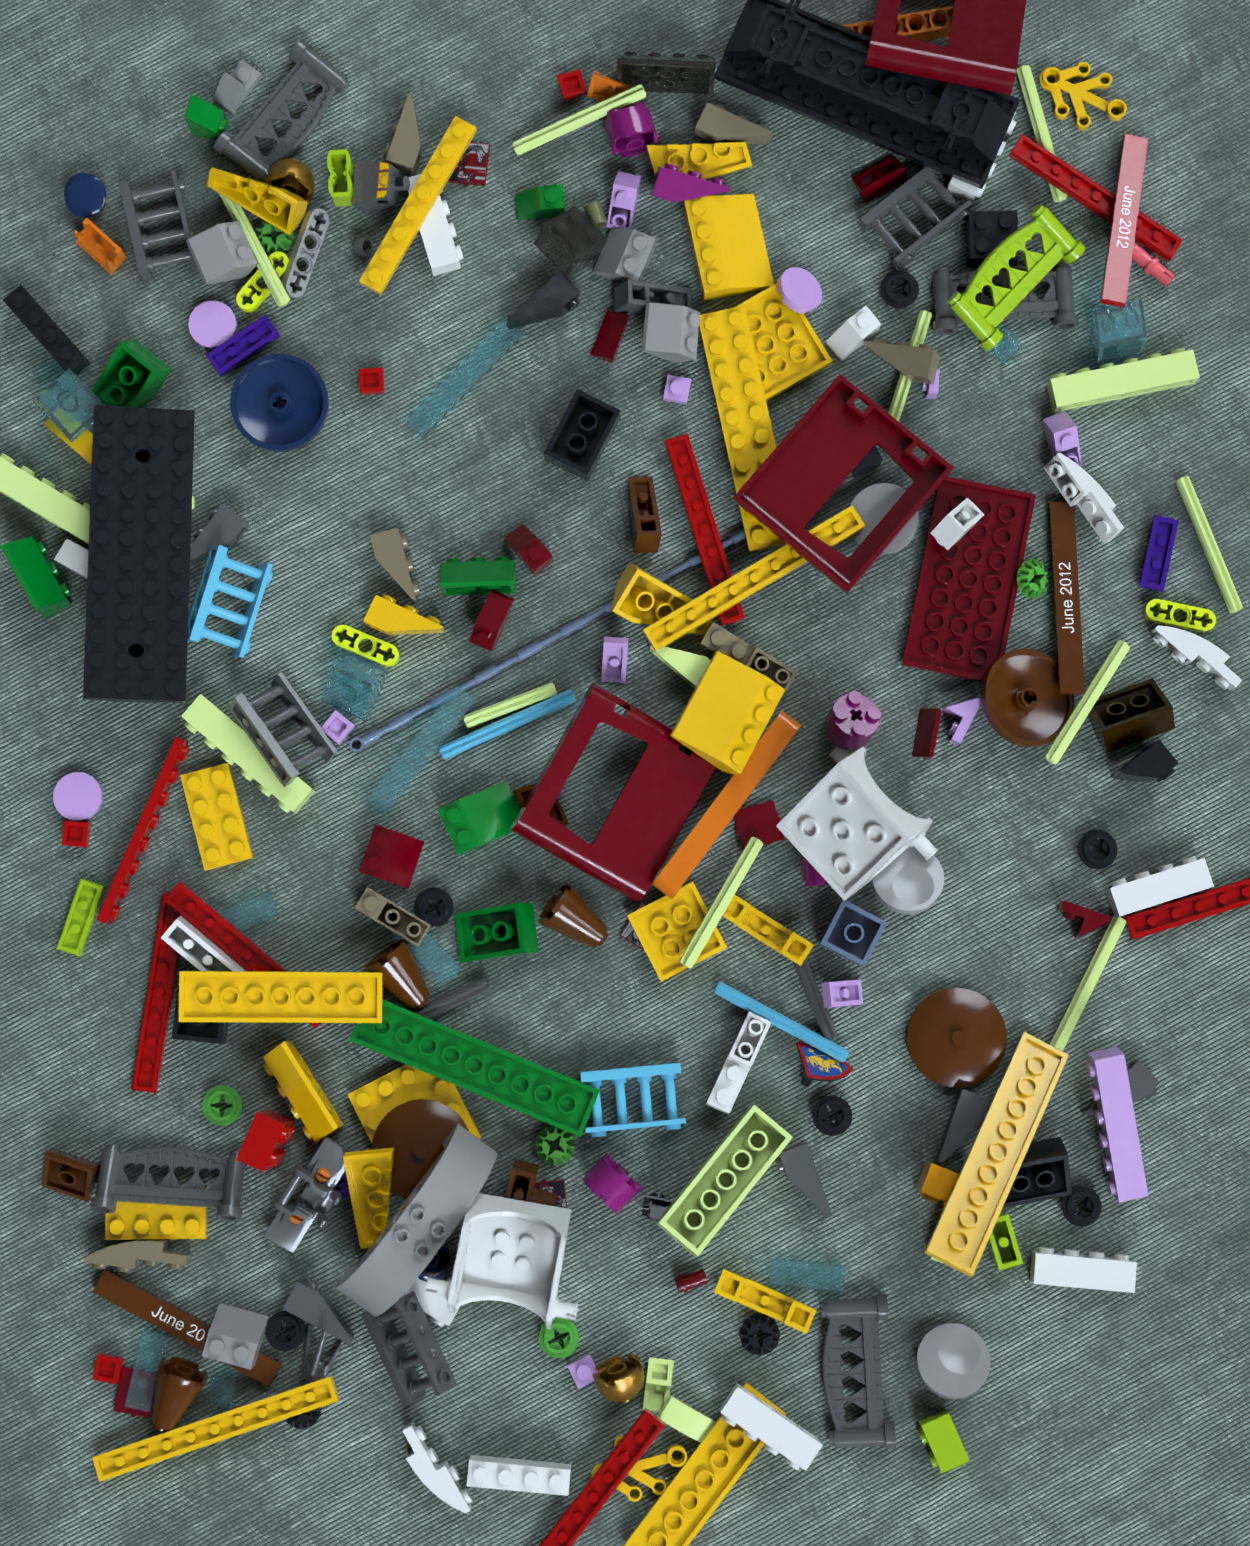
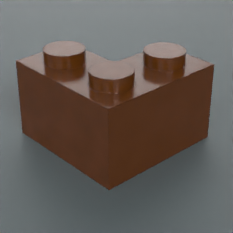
[505,1159,558,1206]

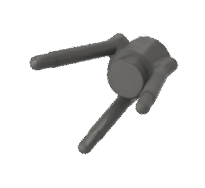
[301,1323,345,1382]

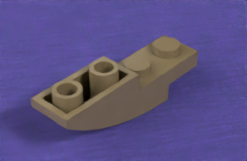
[699,622,798,693]
[84,1239,192,1272]

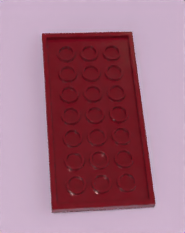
[901,476,1036,682]

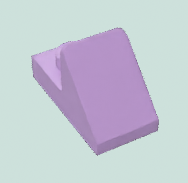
[601,636,629,683]
[943,698,982,746]
[822,979,863,1008]

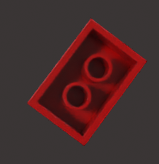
[236,1109,296,1172]

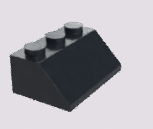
[1003,1137,1072,1208]

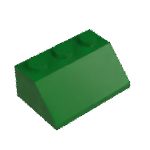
[0,536,72,618]
[440,557,517,596]

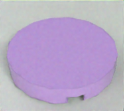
[777,267,822,314]
[188,300,238,350]
[53,772,103,821]

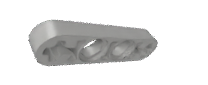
[281,208,329,298]

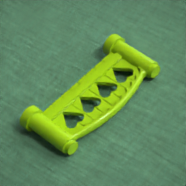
[947,204,1086,351]

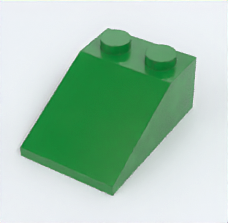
[86,339,171,408]
[438,781,520,856]
[455,903,539,963]

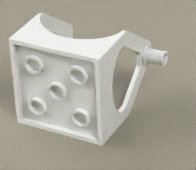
[776,747,938,901]
[425,1193,579,1330]

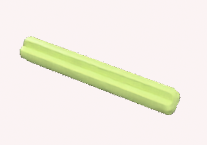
[463,683,557,728]

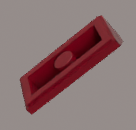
[851,155,907,203]
[590,310,630,364]
[912,708,942,760]

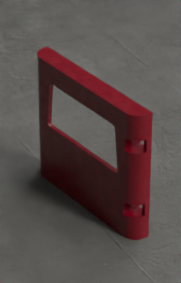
[865,0,1026,95]
[733,374,954,594]
[509,682,716,902]

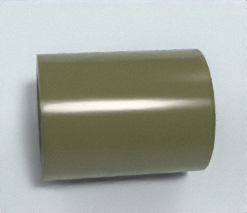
[584,201,607,229]

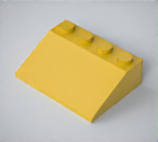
[683,194,774,302]
[670,651,785,774]

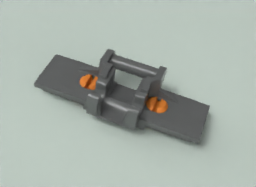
[263,1136,352,1253]

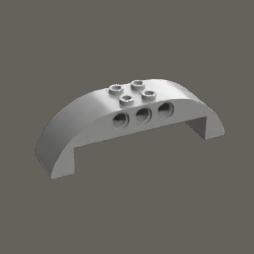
[334,1123,498,1317]

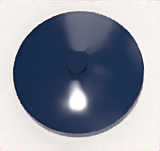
[230,354,329,452]

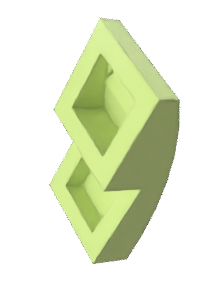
[642,1357,674,1412]
[657,1395,715,1443]

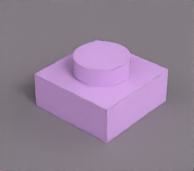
[922,369,940,399]
[663,375,691,405]
[321,710,355,745]
[567,1354,598,1389]

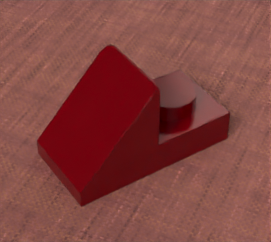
[1057,900,1111,938]

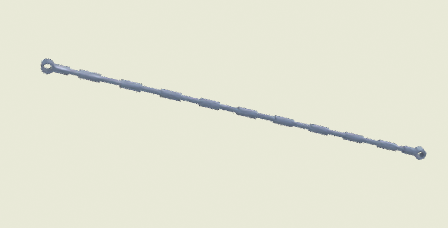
[349,528,746,753]

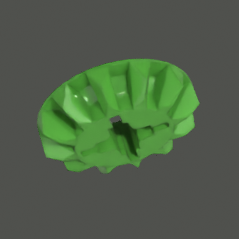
[256,220,294,255]
[1017,559,1050,598]
[202,1085,243,1126]
[535,1125,575,1166]
[539,1317,579,1358]

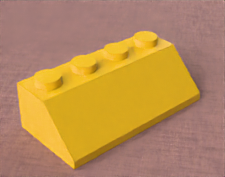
[263,1041,344,1142]

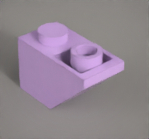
[607,171,641,229]
[1043,411,1082,466]

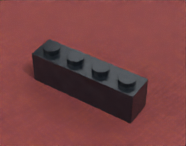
[3,285,90,379]

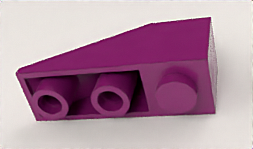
[650,163,730,202]

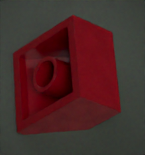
[359,825,425,889]

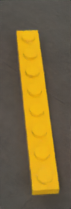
[359,116,477,295]

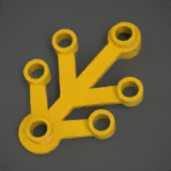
[1039,62,1127,131]
[591,1435,687,1502]

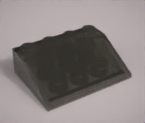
[617,51,716,94]

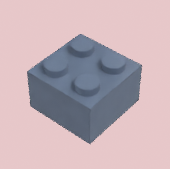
[818,900,888,967]

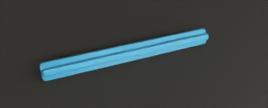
[439,690,576,759]
[714,982,849,1062]

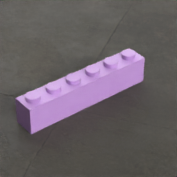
[1086,1047,1148,1203]

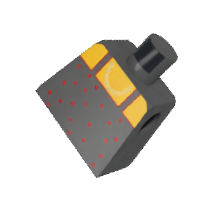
[352,160,410,212]

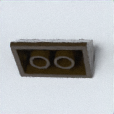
[1088,678,1175,753]

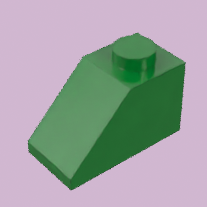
[184,95,228,140]
[516,184,565,221]

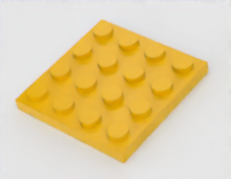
[699,283,832,401]
[347,1064,482,1143]

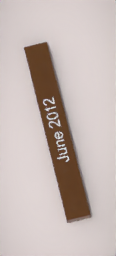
[1048,502,1085,695]
[92,1269,282,1387]

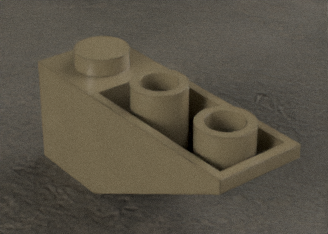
[384,93,423,176]
[694,103,773,145]
[864,338,940,384]
[370,528,420,603]
[355,887,432,947]

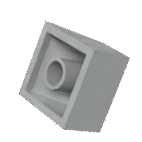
[186,221,258,285]
[593,228,656,284]
[642,303,701,363]
[202,1303,269,1370]

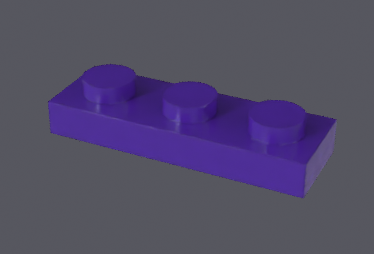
[206,314,280,377]
[1138,515,1179,592]

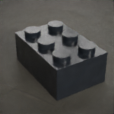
[544,389,621,481]

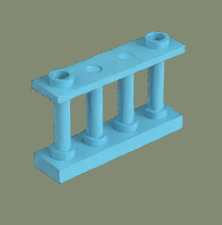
[188,545,272,658]
[580,1062,686,1137]

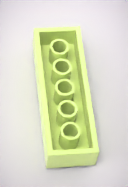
[655,1105,793,1256]

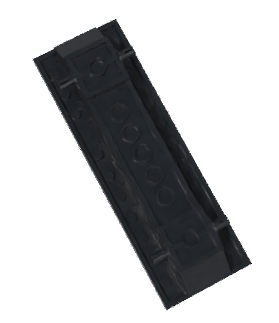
[714,0,1021,189]
[83,405,195,703]

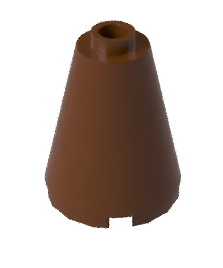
[538,883,608,947]
[365,938,430,1010]
[151,1356,208,1432]

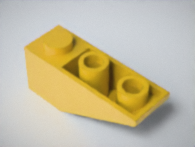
[363,594,444,635]

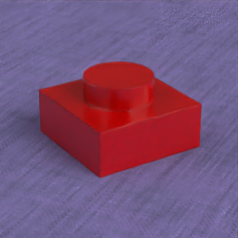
[557,69,587,102]
[359,367,385,395]
[61,820,91,848]
[92,1353,124,1385]

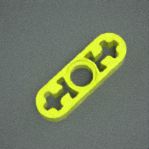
[236,252,289,313]
[1143,599,1216,633]
[331,625,400,667]

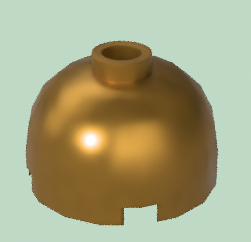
[266,158,314,202]
[592,1354,645,1403]

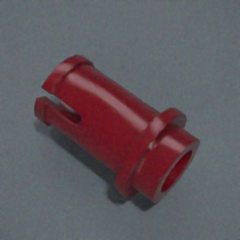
[675,1268,708,1294]

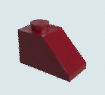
[504,524,554,577]
[469,589,514,651]

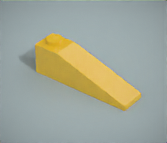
[207,167,308,235]
[611,562,715,635]

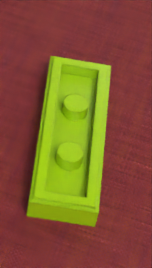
[56,878,106,957]

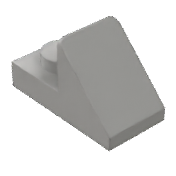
[213,60,262,114]

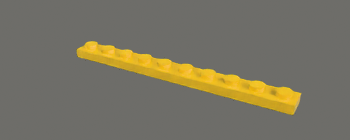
[643,505,865,652]
[92,1376,340,1482]

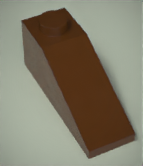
[628,477,662,553]

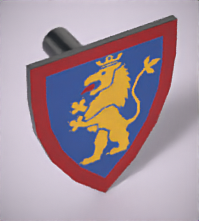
[796,1042,853,1087]

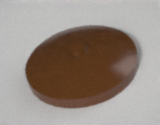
[981,649,1074,747]
[906,988,1007,1088]
[372,1099,469,1199]

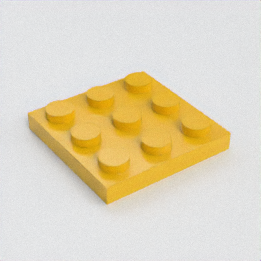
[627,882,727,982]

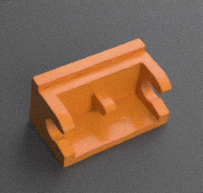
[587,71,639,109]
[74,218,127,275]

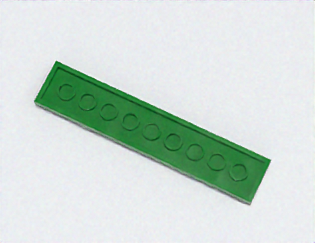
[349,1000,600,1137]

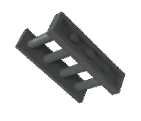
[858,166,972,269]
[119,170,198,282]
[228,672,338,787]
[361,1291,457,1407]

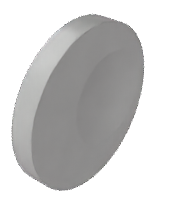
[850,483,919,555]
[871,846,944,915]
[916,1323,991,1399]

